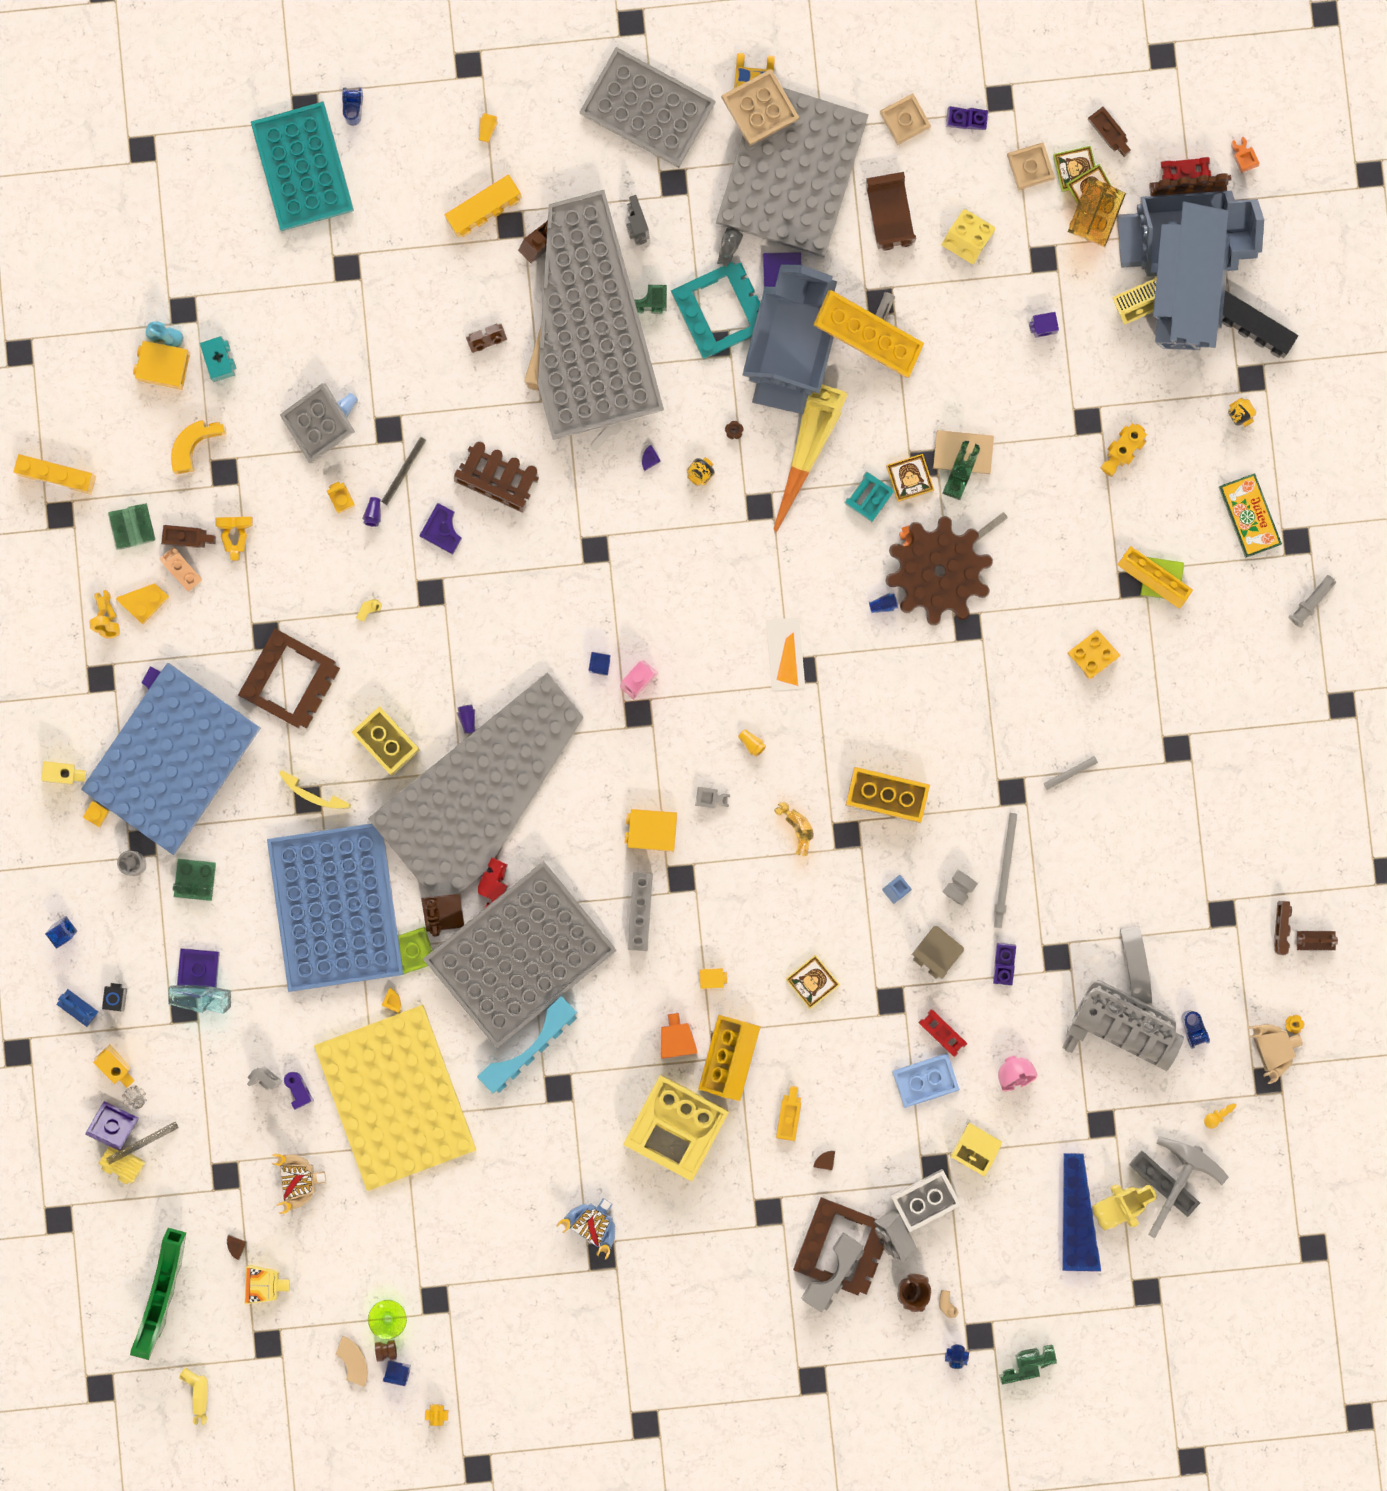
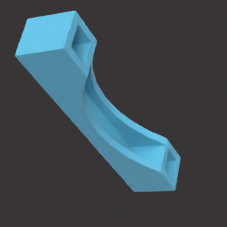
[477,996,578,1093]

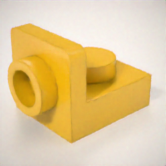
[326,482,355,514]

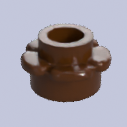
[725,421,744,439]

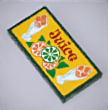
[1218,473,1282,558]

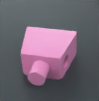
[619,660,658,700]

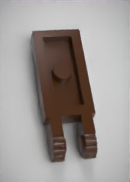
[1274,901,1292,955]

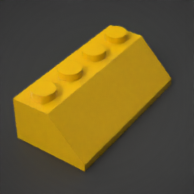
[698,1015,761,1101]

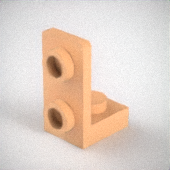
[159,546,202,591]

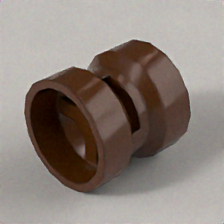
[375,1340,397,1362]

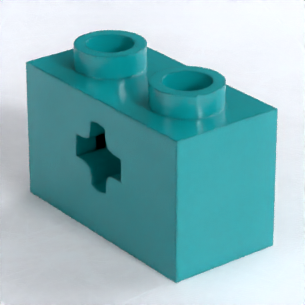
[199,336,237,382]

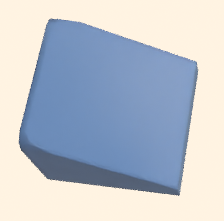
[882,875,912,904]

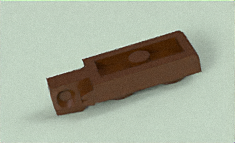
[1087,106,1131,157]
[161,525,216,548]

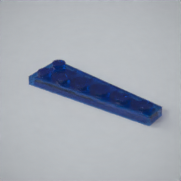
[1062,1153,1101,1272]

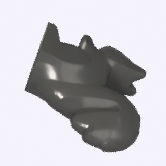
[717,228,743,267]

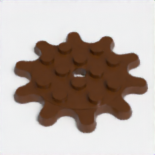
[885,516,993,626]

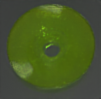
[368,1300,407,1339]

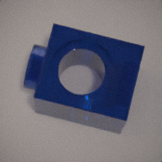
[45,916,77,949]

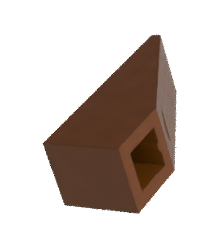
[518,220,548,263]

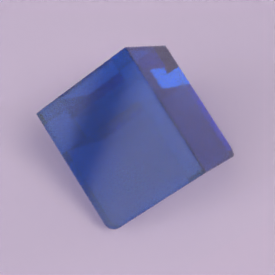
[588,652,611,676]
[383,1360,411,1386]

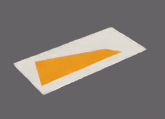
[766,617,805,691]

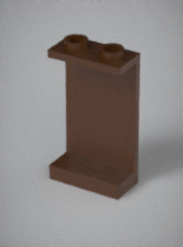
[866,172,916,251]

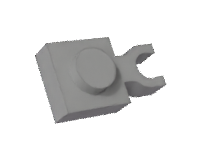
[695,787,730,808]

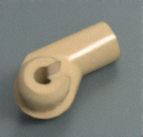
[939,1290,959,1318]

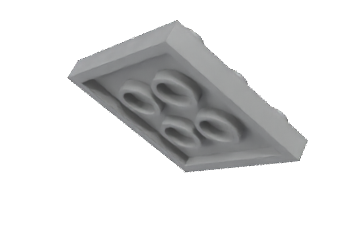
[280,383,355,463]

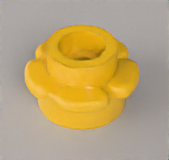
[1285,1015,1305,1034]

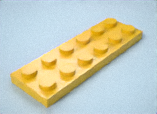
[813,290,924,378]

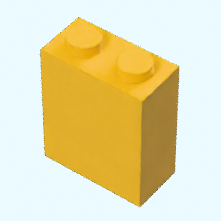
[133,341,190,390]
[625,809,677,852]

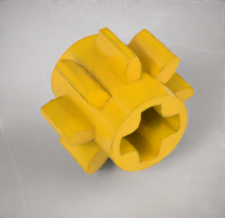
[425,1404,449,1426]

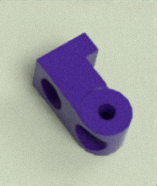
[284,1072,314,1110]

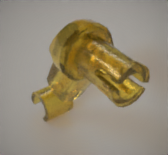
[774,802,814,856]

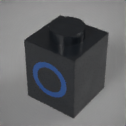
[102,983,127,1012]

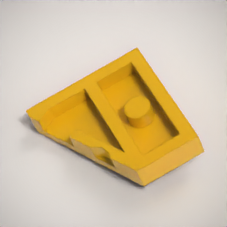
[116,583,169,625]

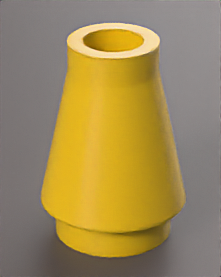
[478,113,498,143]
[738,729,766,757]

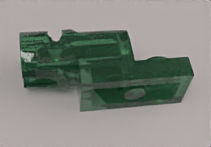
[942,441,980,500]
[999,1345,1057,1385]

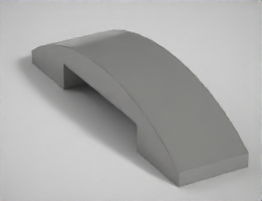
[1120,926,1152,1006]

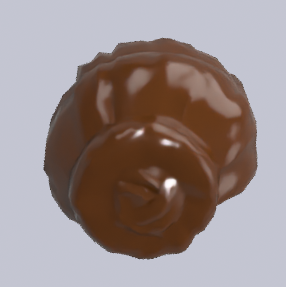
[897,1273,931,1312]

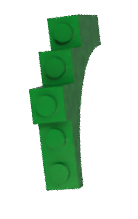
[130,1228,187,1360]

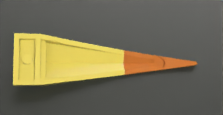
[773,384,848,532]

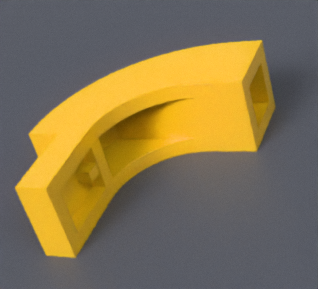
[171,420,227,475]

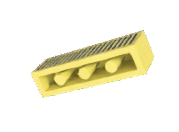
[1113,277,1157,325]

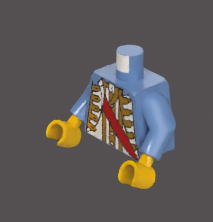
[556,1198,615,1259]

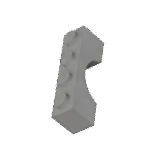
[801,1232,864,1313]

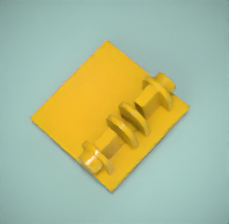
[1067,630,1121,679]

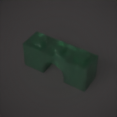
[634,285,667,314]

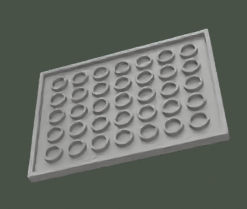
[716,87,869,258]
[423,860,617,1048]

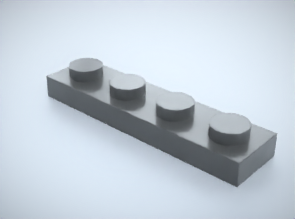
[1129,1150,1200,1217]

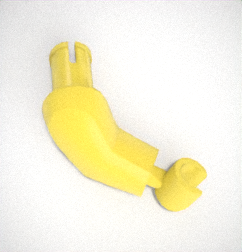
[179,1368,208,1425]

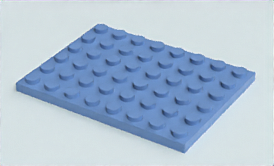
[81,663,261,855]
[267,823,404,992]

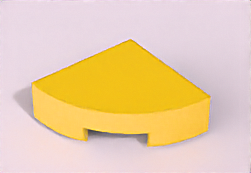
[382,988,401,1013]

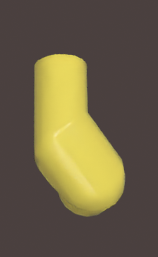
[356,599,382,622]

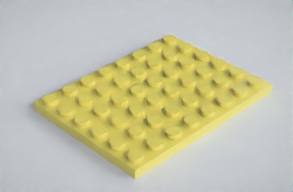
[314,1005,477,1191]

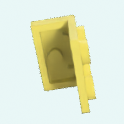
[941,210,995,265]

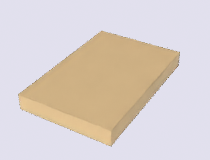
[933,430,994,474]

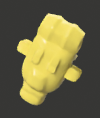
[1092,1185,1157,1231]

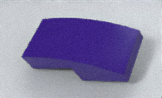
[946,106,988,130]
[993,943,1017,986]

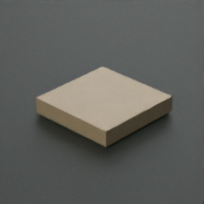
[879,93,931,145]
[1007,142,1055,190]

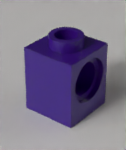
[1029,311,1059,338]

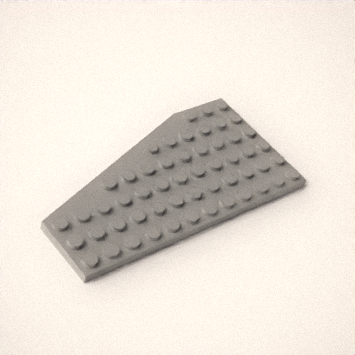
[538,190,664,440]
[368,672,584,897]

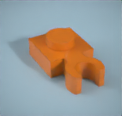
[1231,137,1260,173]

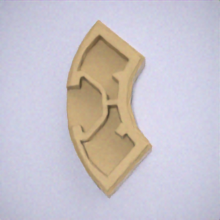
[335,1336,368,1387]

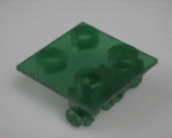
[172,859,216,901]

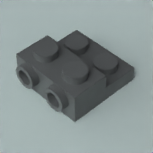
[626,195,650,245]

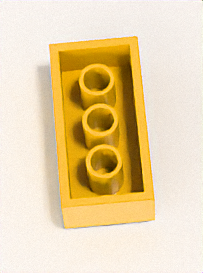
[845,767,930,823]

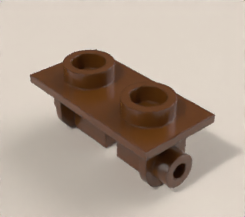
[466,323,507,353]
[1297,931,1338,950]

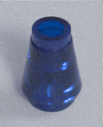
[869,593,898,613]

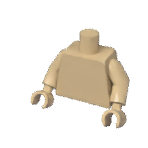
[1248,1024,1303,1084]

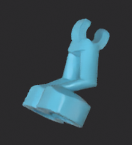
[146,321,183,348]

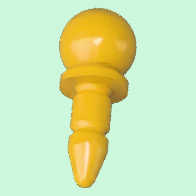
[1204,1103,1237,1129]

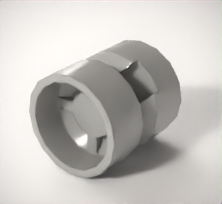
[117,850,147,876]
[942,870,978,906]

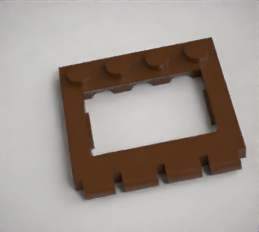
[238,628,340,729]
[793,1197,884,1296]

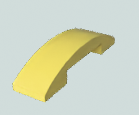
[279,770,352,809]

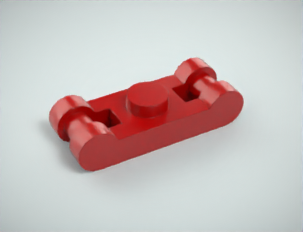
[1160,157,1211,181]
[918,1009,968,1058]

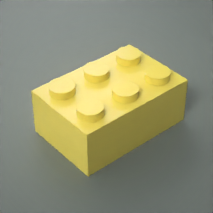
[351,706,420,776]

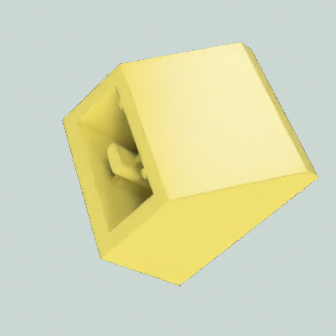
[949,1122,1002,1177]

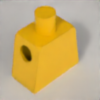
[93,1044,135,1088]

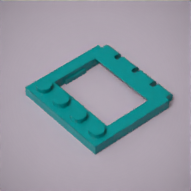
[671,262,760,360]

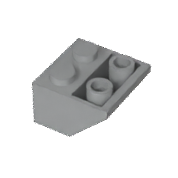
[874,1210,916,1262]

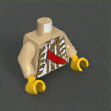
[272,1153,326,1214]

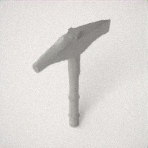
[1148,1137,1229,1238]

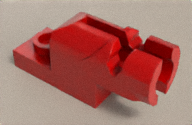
[478,857,508,908]

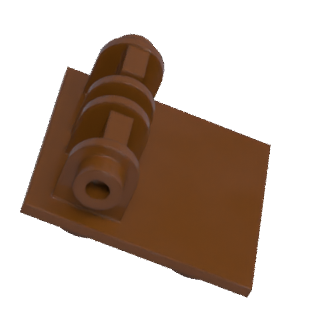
[421,894,464,937]

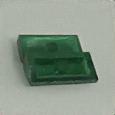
[108,503,155,550]

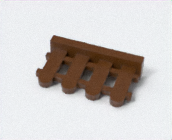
[1149,173,1232,196]
[454,442,539,513]

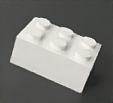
[890,1169,961,1233]

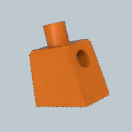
[661,1013,698,1059]

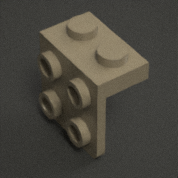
[911,926,964,979]

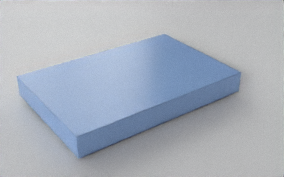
[892,1053,960,1108]

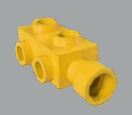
[1100,423,1147,477]

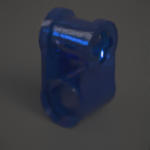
[342,87,363,126]
[1181,1010,1210,1049]

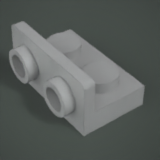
[247,1066,282,1090]

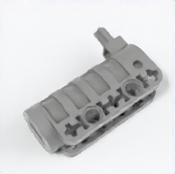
[1062,980,1184,1071]

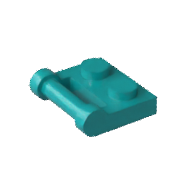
[844,472,894,522]

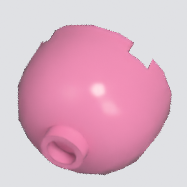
[998,1056,1038,1091]

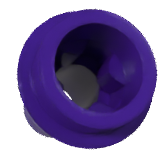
[362,497,381,527]
[456,705,475,734]

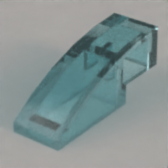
[168,985,231,1014]

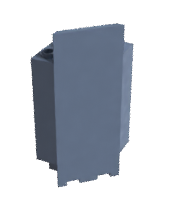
[1117,191,1264,276]
[1153,202,1230,350]
[742,265,837,414]

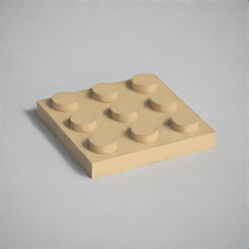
[721,69,800,147]

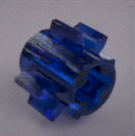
[945,1344,969,1369]

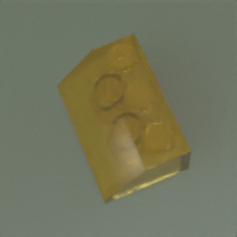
[1067,178,1126,247]

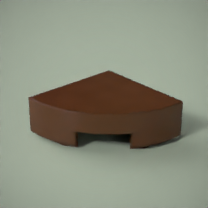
[813,1151,836,1170]
[227,1235,247,1260]

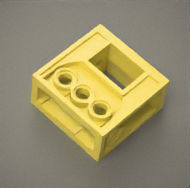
[623,1074,729,1181]

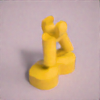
[215,517,253,561]
[89,590,120,639]

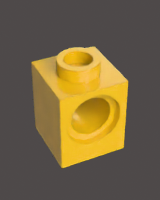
[700,968,727,989]

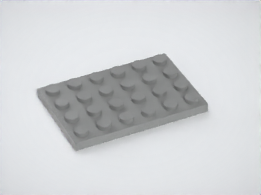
[579,47,716,168]

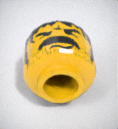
[1228,398,1257,427]
[686,457,715,486]

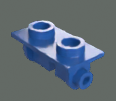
[56,989,99,1027]

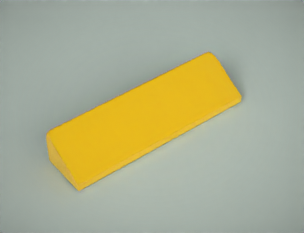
[1117,546,1193,609]

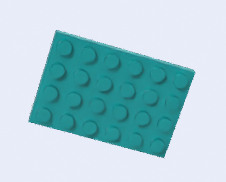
[251,101,354,231]

